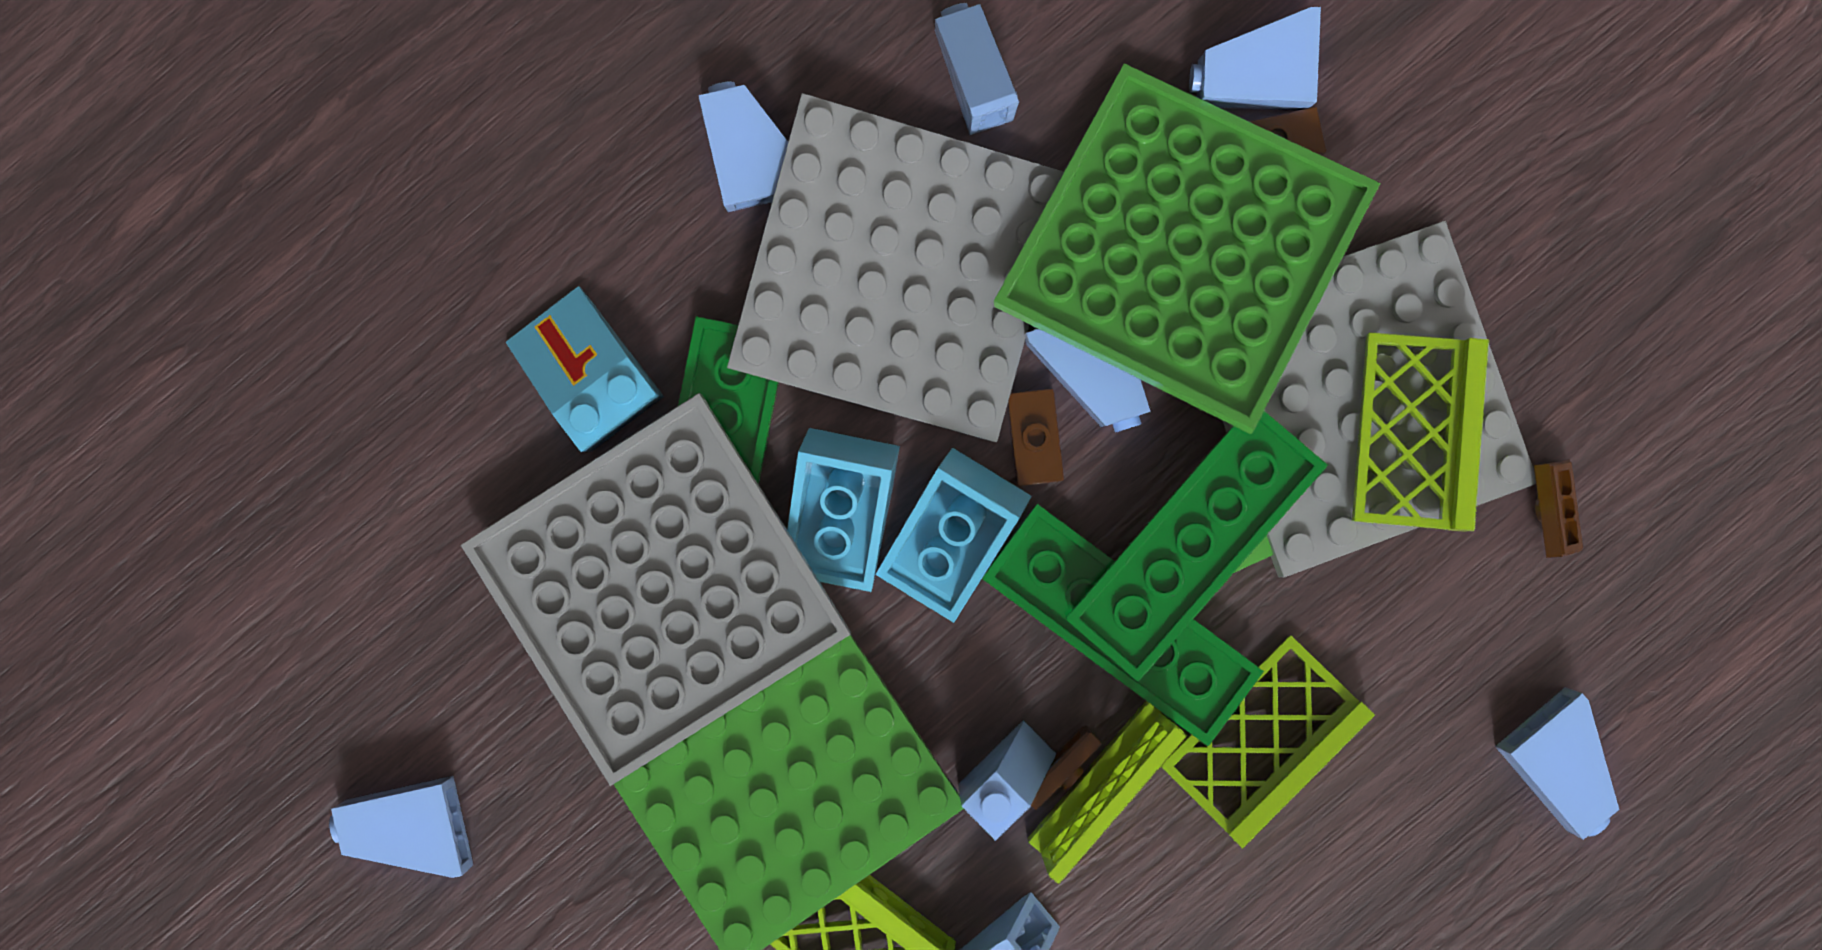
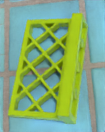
[1352,333,1489,532]
[1161,635,1375,848]
[1027,701,1186,884]
[770,875,956,950]

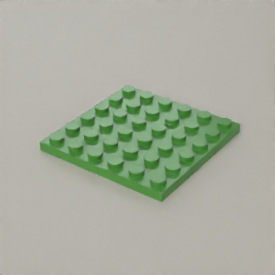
[994,63,1381,434]
[614,634,964,950]

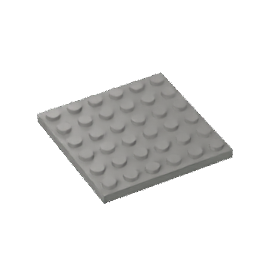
[727,93,1064,442]
[1222,221,1536,578]
[461,394,852,786]

